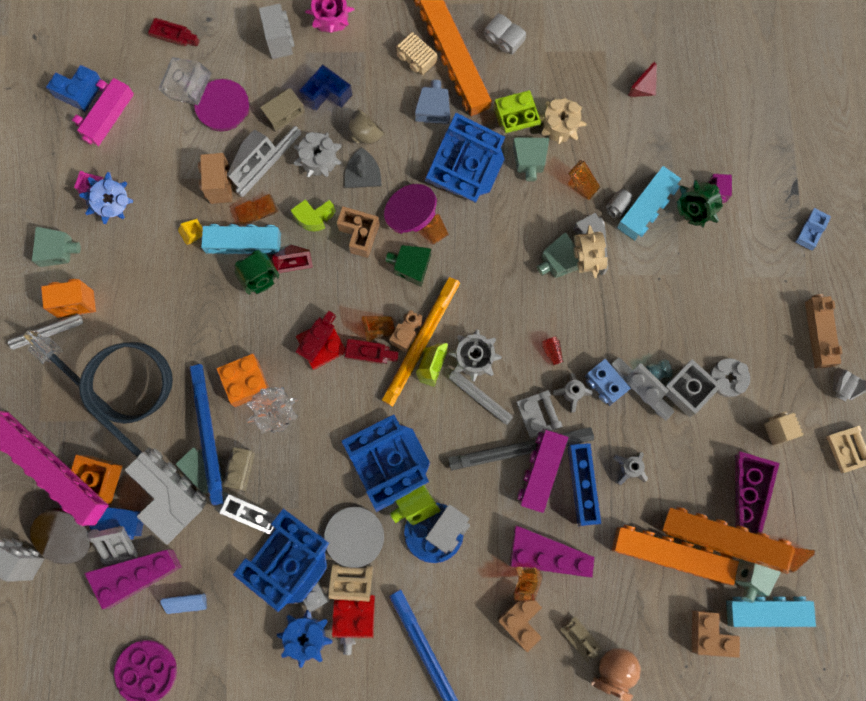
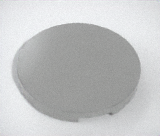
[324,507,384,568]

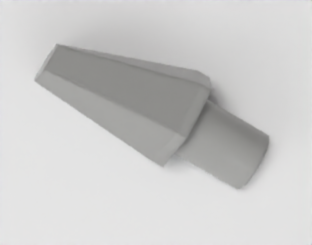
[340,638,356,655]

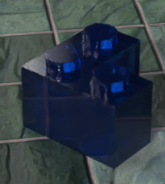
[299,64,353,111]

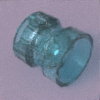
[646,359,673,381]

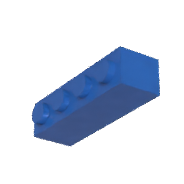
[567,443,601,526]
[60,505,143,540]

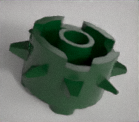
[676,180,723,228]

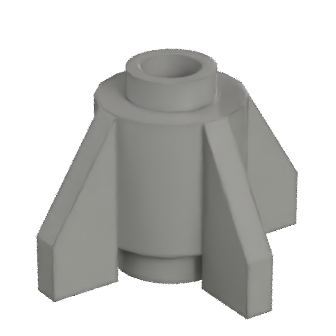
[833,367,866,402]
[553,373,592,413]
[613,452,648,485]

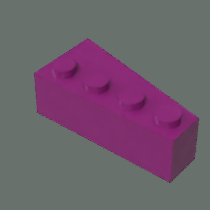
[735,451,780,534]
[510,526,595,578]
[85,550,182,610]

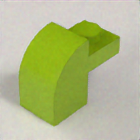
[291,199,336,232]

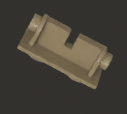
[560,616,602,662]

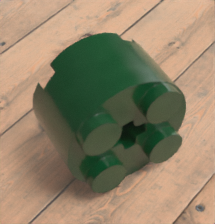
[234,250,279,295]

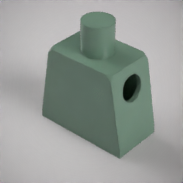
[513,138,549,181]
[32,227,81,267]
[536,233,579,278]
[735,559,781,603]

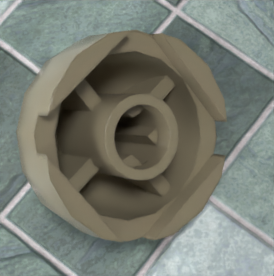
[349,108,385,145]

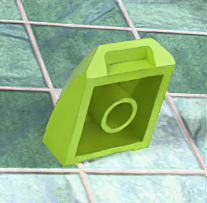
[415,343,448,387]

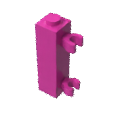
[72,78,134,146]

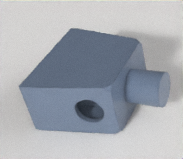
[415,80,450,124]

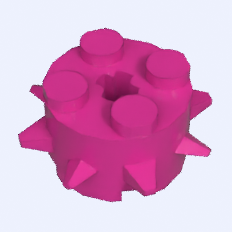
[305,0,354,33]

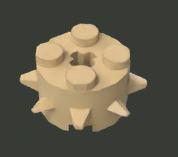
[539,98,587,144]
[574,225,608,278]

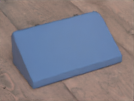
[161,594,207,614]

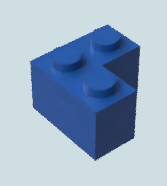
[46,65,101,112]

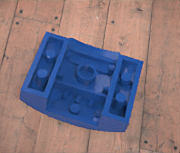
[424,113,505,203]
[342,415,430,512]
[233,508,329,612]

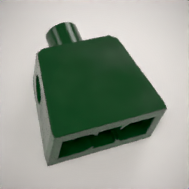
[385,245,432,287]

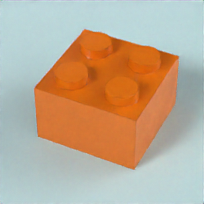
[41,279,96,318]
[217,354,271,407]
[71,455,123,504]

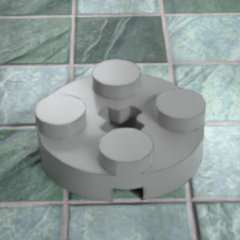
[710,358,750,398]

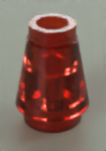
[542,336,564,366]

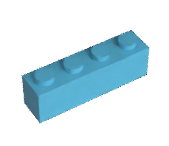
[617,166,681,240]
[201,224,281,254]
[726,596,816,627]

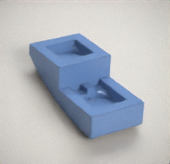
[796,208,831,251]

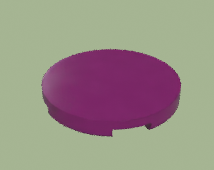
[195,79,250,132]
[384,184,437,234]
[114,640,177,701]

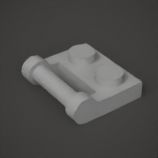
[516,390,563,439]
[87,526,138,566]

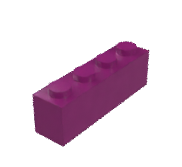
[517,428,568,513]

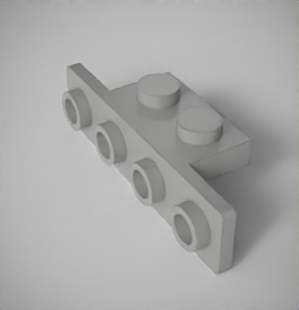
[611,357,674,421]

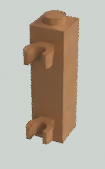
[805,294,843,368]

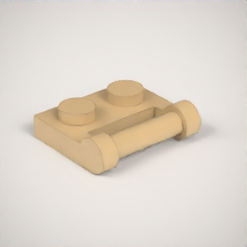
[826,426,866,473]
[329,564,373,601]

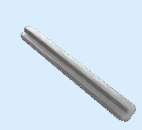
[235,126,301,197]

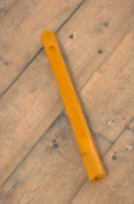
[382,277,460,407]

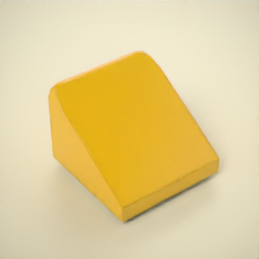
[178,219,203,245]

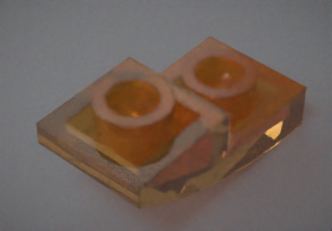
[234,194,278,225]

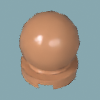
[591,648,641,701]

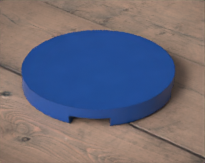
[404,503,464,563]

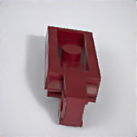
[148,18,200,47]
[295,311,336,363]
[344,339,399,364]

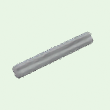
[7,314,83,350]
[449,370,513,425]

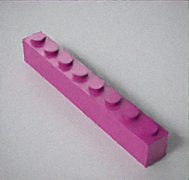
[0,411,109,526]

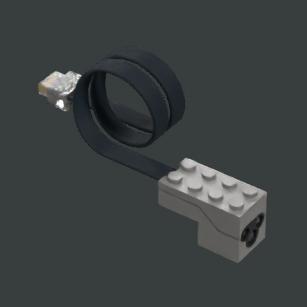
[21,330,207,545]

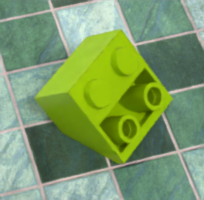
[494,90,541,134]

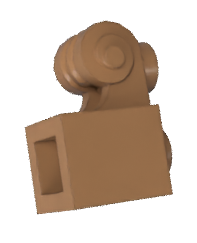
[390,310,422,353]

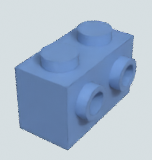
[585,359,631,406]

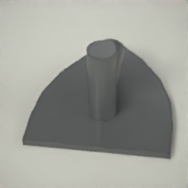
[345,147,381,188]

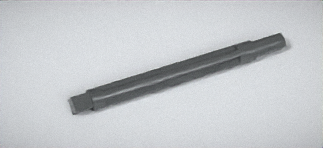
[448,427,594,471]

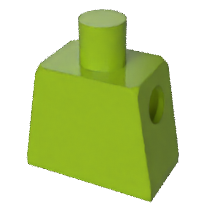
[390,485,441,525]

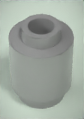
[606,189,632,218]

